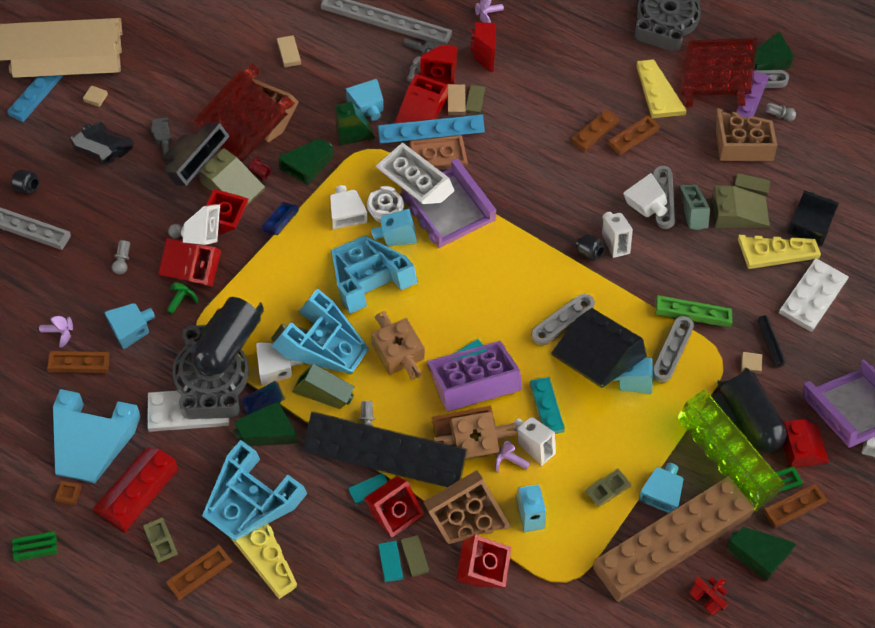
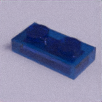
[262,202,299,235]
[241,381,285,415]

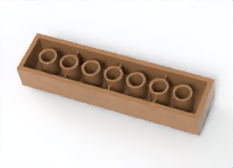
[593,476,755,602]

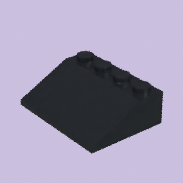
[551,308,647,388]

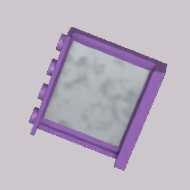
[400,158,496,248]
[803,359,875,448]

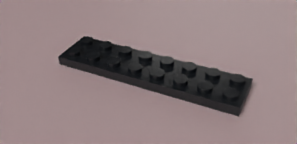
[303,411,468,487]

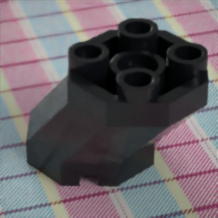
[70,122,134,165]

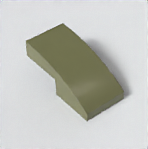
[585,469,631,507]
[143,517,178,563]

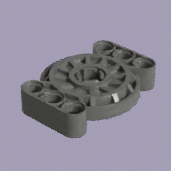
[634,0,701,51]
[172,325,249,419]

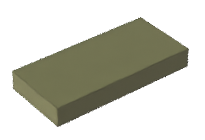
[466,85,485,115]
[735,173,771,195]
[401,535,430,577]

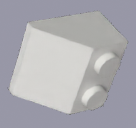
[181,204,220,245]

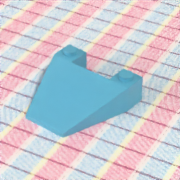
[331,235,418,313]
[272,288,369,374]
[53,389,141,483]
[202,440,307,541]

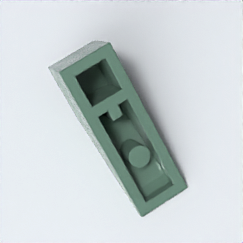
[679,185,710,230]

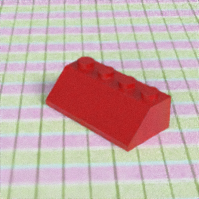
[93,447,178,532]

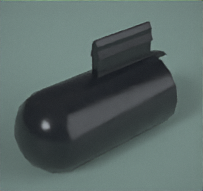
[191,297,264,375]
[705,367,787,454]

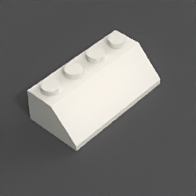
[376,142,455,204]

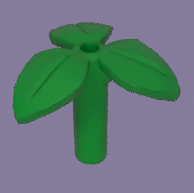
[167,282,198,314]

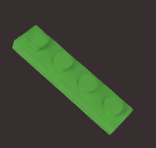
[655,295,732,328]

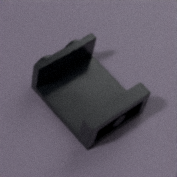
[787,190,839,246]

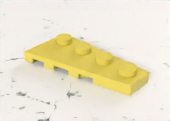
[636,59,687,119]
[738,235,821,269]
[230,524,297,599]

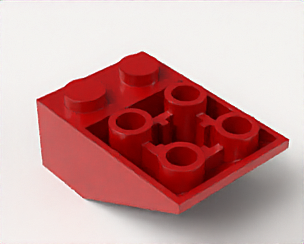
[395,74,448,124]
[158,238,221,287]

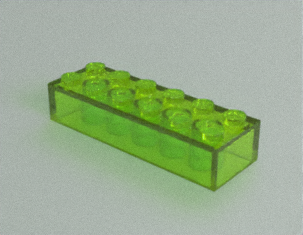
[678,389,785,512]

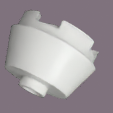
[367,186,404,223]

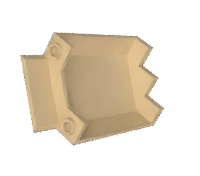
[0,18,123,78]

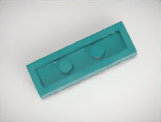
[530,377,565,434]

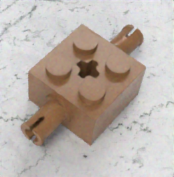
[372,311,425,380]
[433,412,516,460]

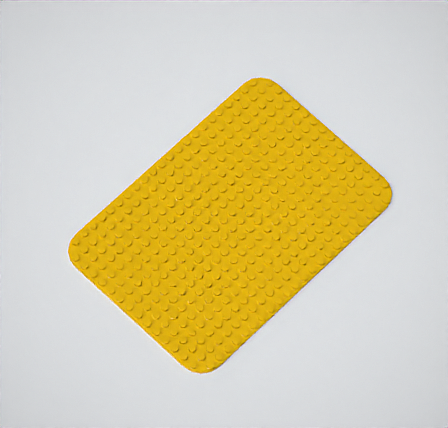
[196,149,723,583]

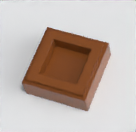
[54,481,82,506]

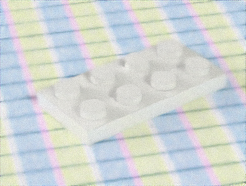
[779,258,849,332]
[148,391,229,432]

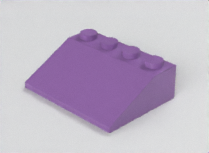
[427,341,522,411]

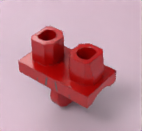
[689,577,728,615]

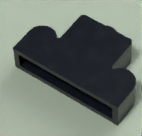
[162,123,230,186]

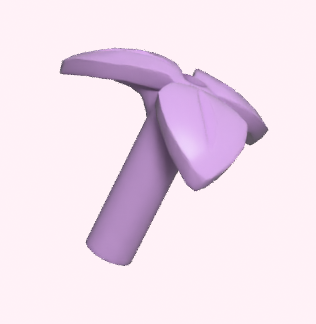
[475,0,504,23]
[39,316,73,348]
[495,440,530,472]

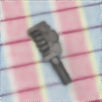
[403,38,443,56]
[151,118,172,155]

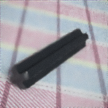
[758,315,786,367]

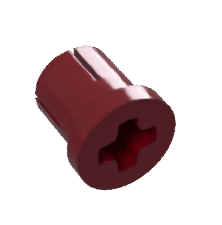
[248,157,272,180]

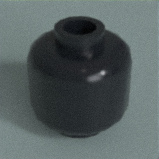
[11,169,40,195]
[576,234,605,261]

